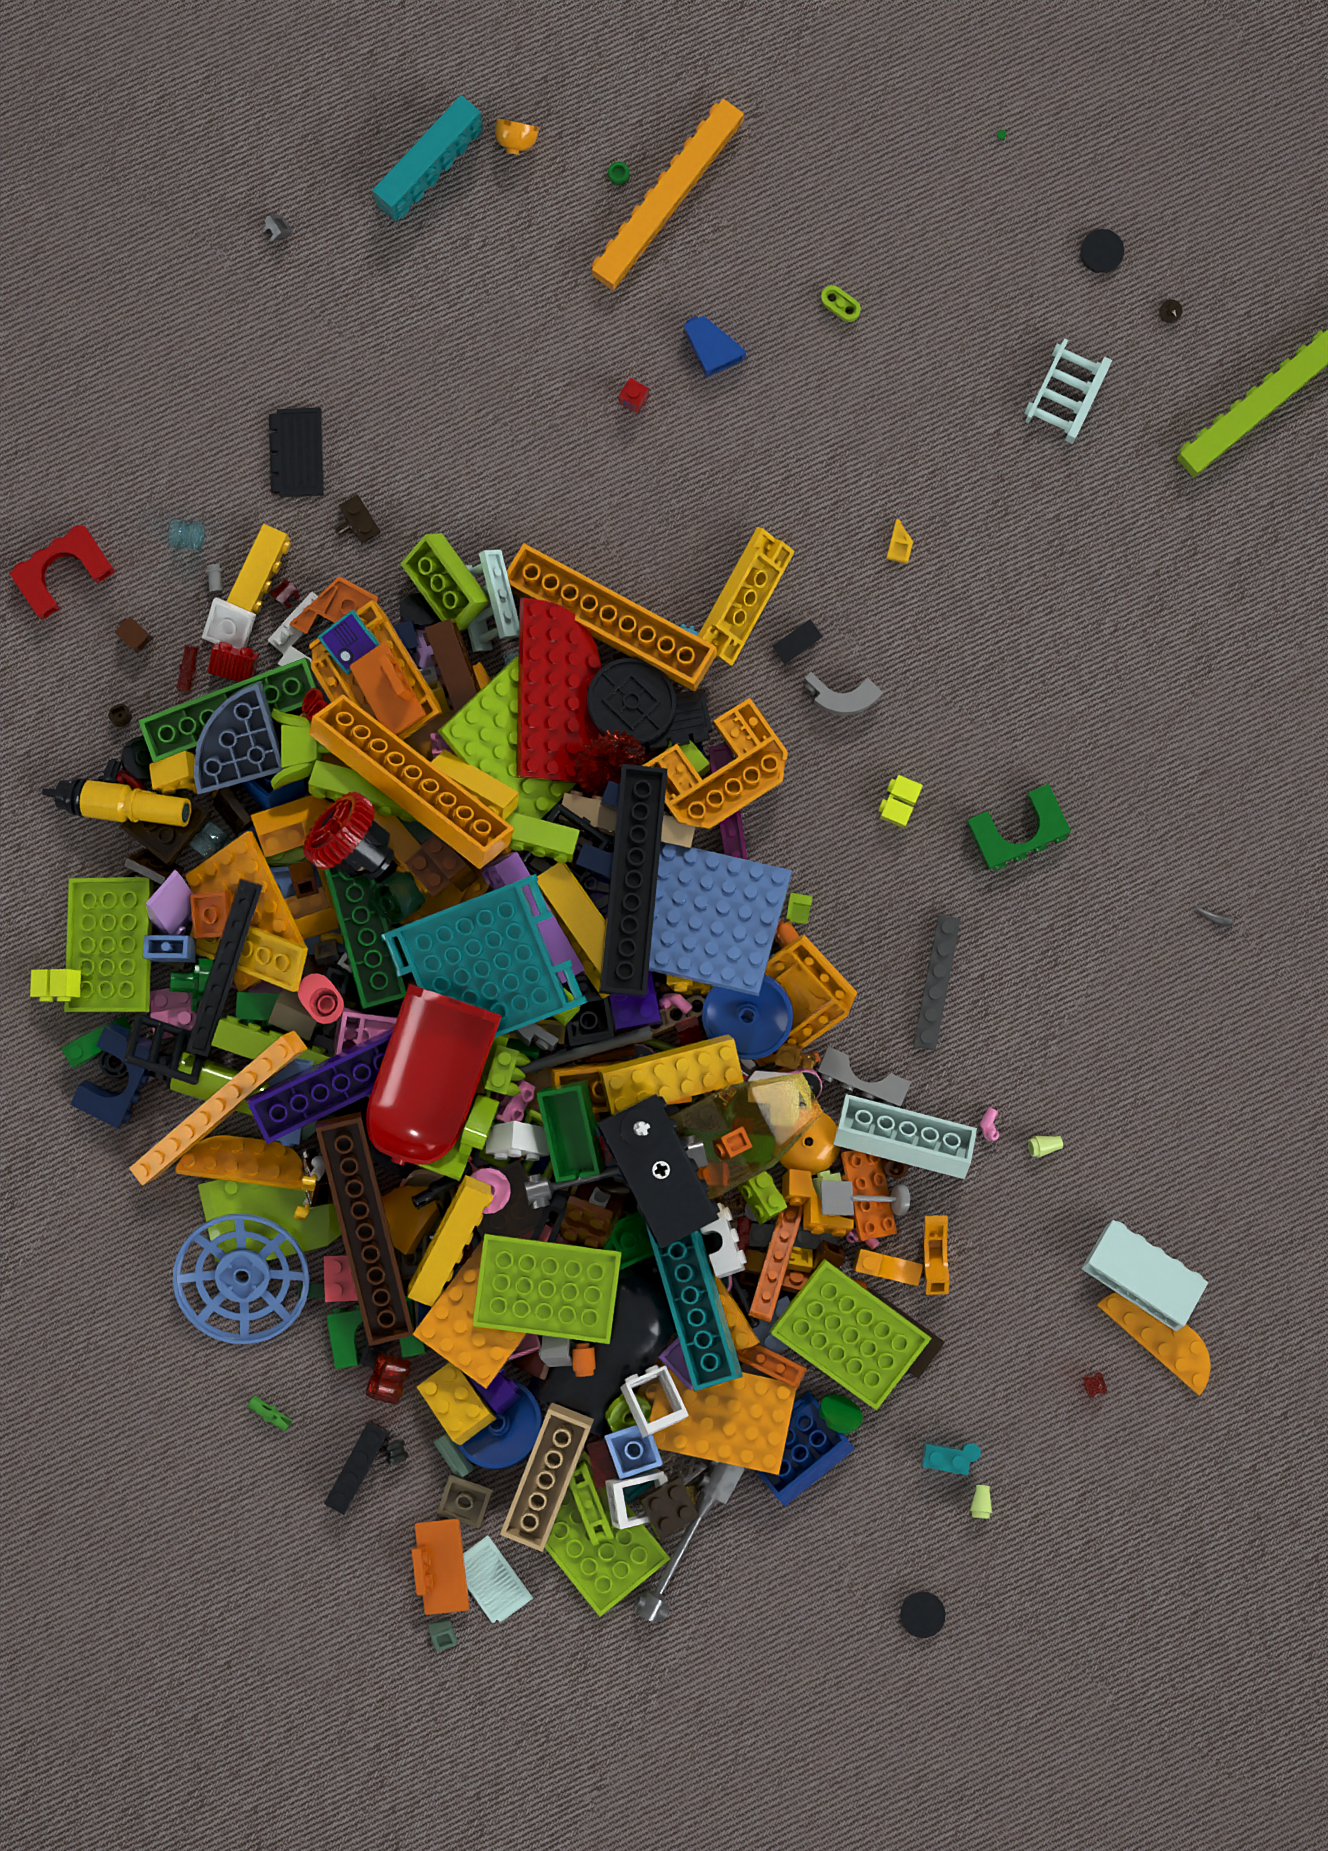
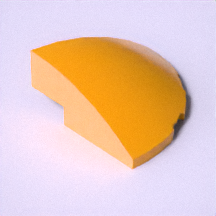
[382,1185,440,1255]

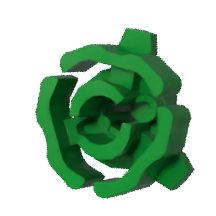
[169,958,213,1011]

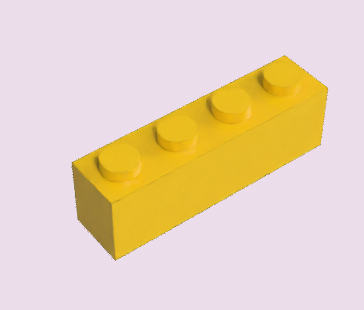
[226,523,291,614]
[431,749,519,820]

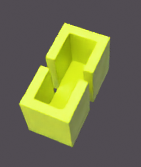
[878,775,923,828]
[30,969,81,1002]

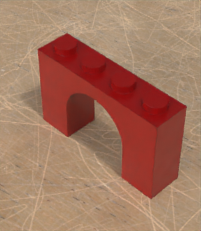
[9,524,116,621]

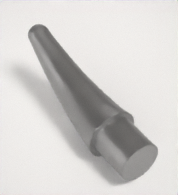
[1196,907,1234,927]

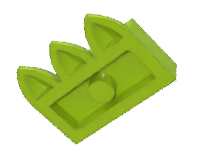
[484,1045,530,1096]

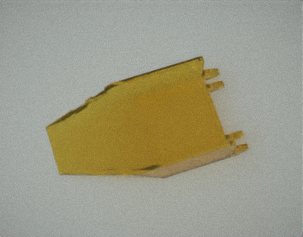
[668,1072,824,1199]

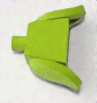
[271,708,332,790]

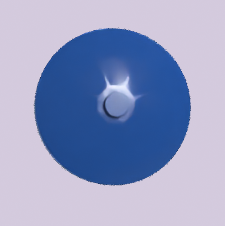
[702,974,793,1060]
[457,1378,543,1470]

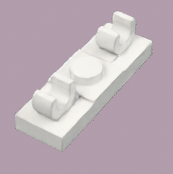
[268,592,321,655]

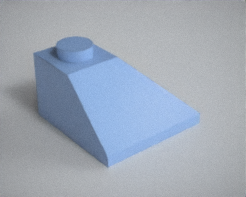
[605,1421,663,1479]

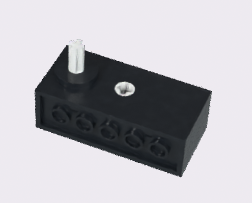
[595,1094,720,1249]

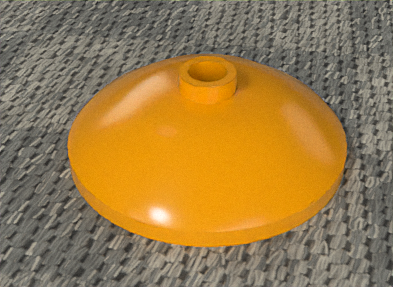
[774,1108,840,1175]

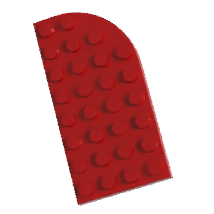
[516,598,601,786]

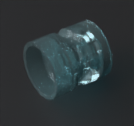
[168,519,205,551]
[189,820,230,859]

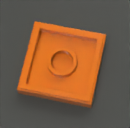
[190,890,232,939]

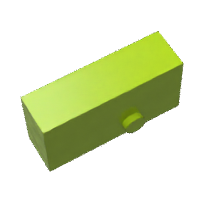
[400,533,491,630]

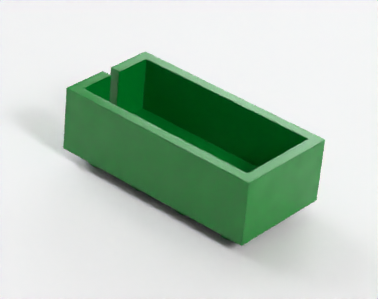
[536,1080,606,1182]

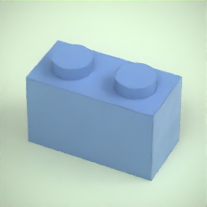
[143,935,196,962]

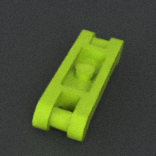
[569,1461,615,1546]

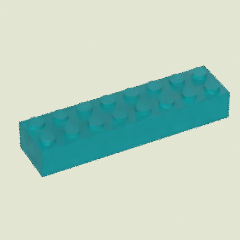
[646,1226,743,1391]

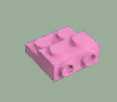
[150,988,198,1039]
[491,1080,536,1123]

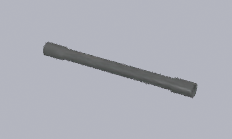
[516,1026,653,1075]

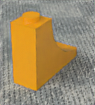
[852,1248,924,1286]

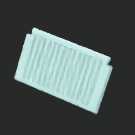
[463,1535,533,1623]

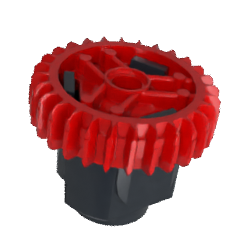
[303,791,394,880]

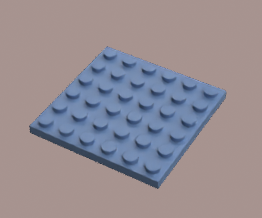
[649,842,792,996]

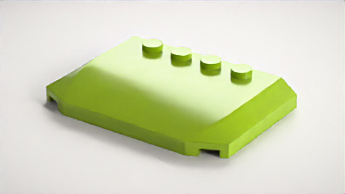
[198,1159,342,1263]

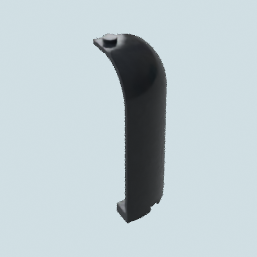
[526,1262,675,1438]

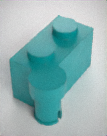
[921,1442,981,1475]

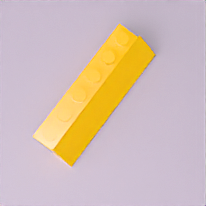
[697,527,795,666]
[537,862,610,999]

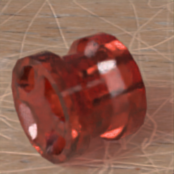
[1082,1372,1107,1399]

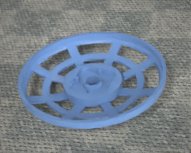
[173,1213,310,1344]

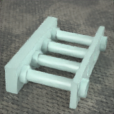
[1024,338,1112,444]
[465,550,519,652]

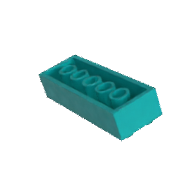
[372,95,483,222]

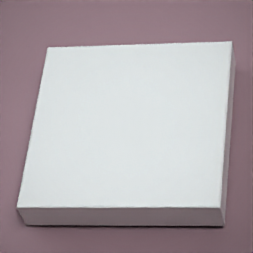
[202,597,256,649]

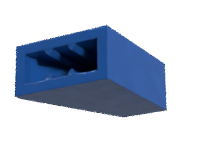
[684,316,746,377]

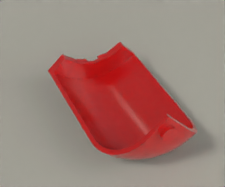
[366,984,502,1165]

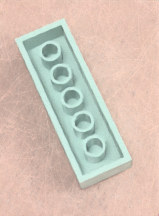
[833,1094,977,1179]

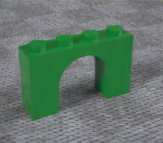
[966,783,1071,872]
[327,1296,427,1369]

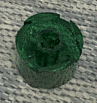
[371,871,425,924]

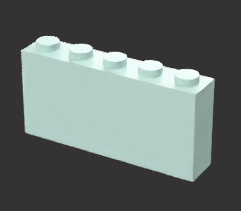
[1081,1220,1208,1332]

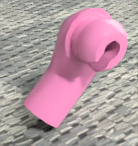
[658,993,693,1014]
[980,1107,999,1141]
[846,1228,880,1250]

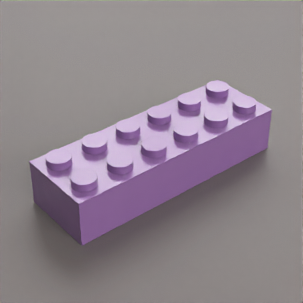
[481,852,585,984]

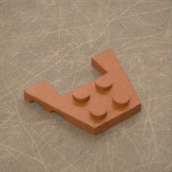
[289,576,379,635]

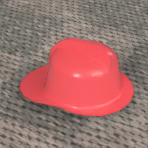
[298,973,344,1024]

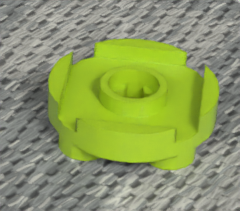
[605,1393,651,1432]

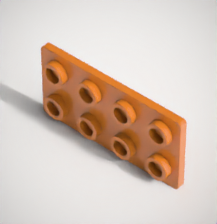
[350,642,426,736]
[840,1150,897,1241]
[411,1518,470,1615]

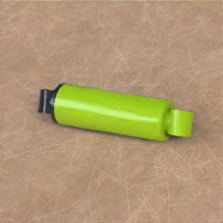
[149,1052,270,1116]

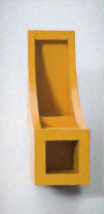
[782,1169,854,1237]

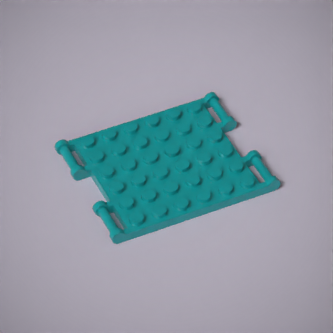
[380,874,587,1038]

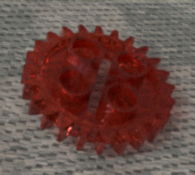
[574,730,646,797]

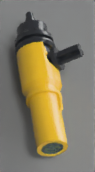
[42,758,191,827]

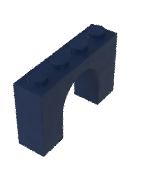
[575,780,619,881]
[70,1022,159,1129]

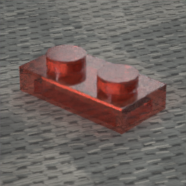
[587,1439,617,1489]

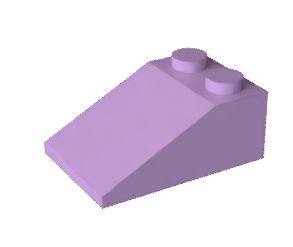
[146,870,193,936]

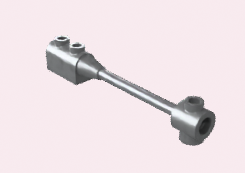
[523,1135,708,1209]
[634,1460,745,1623]

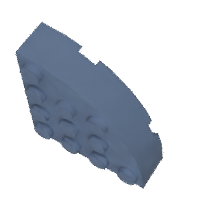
[194,681,283,795]

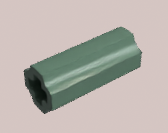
[433,1433,475,1478]

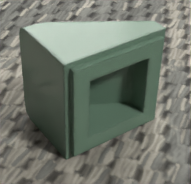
[429,1618,458,1652]

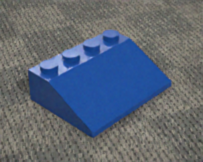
[755,1391,855,1506]

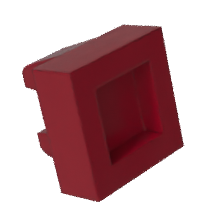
[270,579,300,608]

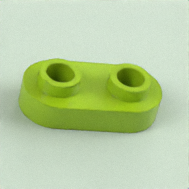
[821,285,861,322]

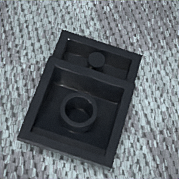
[562,975,614,1046]

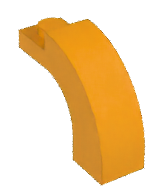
[923,1215,950,1295]

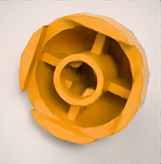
[495,118,539,155]

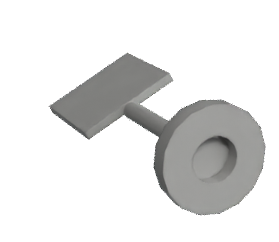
[820,1180,910,1216]

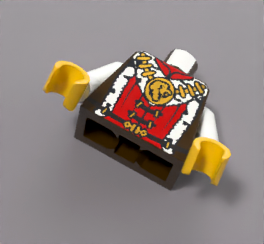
[294,1149,333,1221]

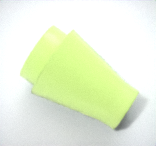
[1028,1136,1063,1158]
[970,1485,992,1519]

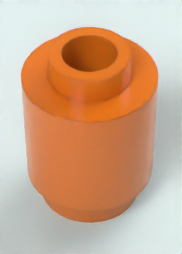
[774,920,799,949]
[571,1342,596,1377]

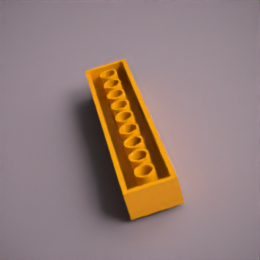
[507,543,717,692]
[309,694,514,869]

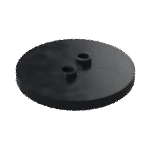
[586,658,676,746]

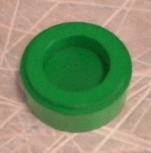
[608,161,630,185]

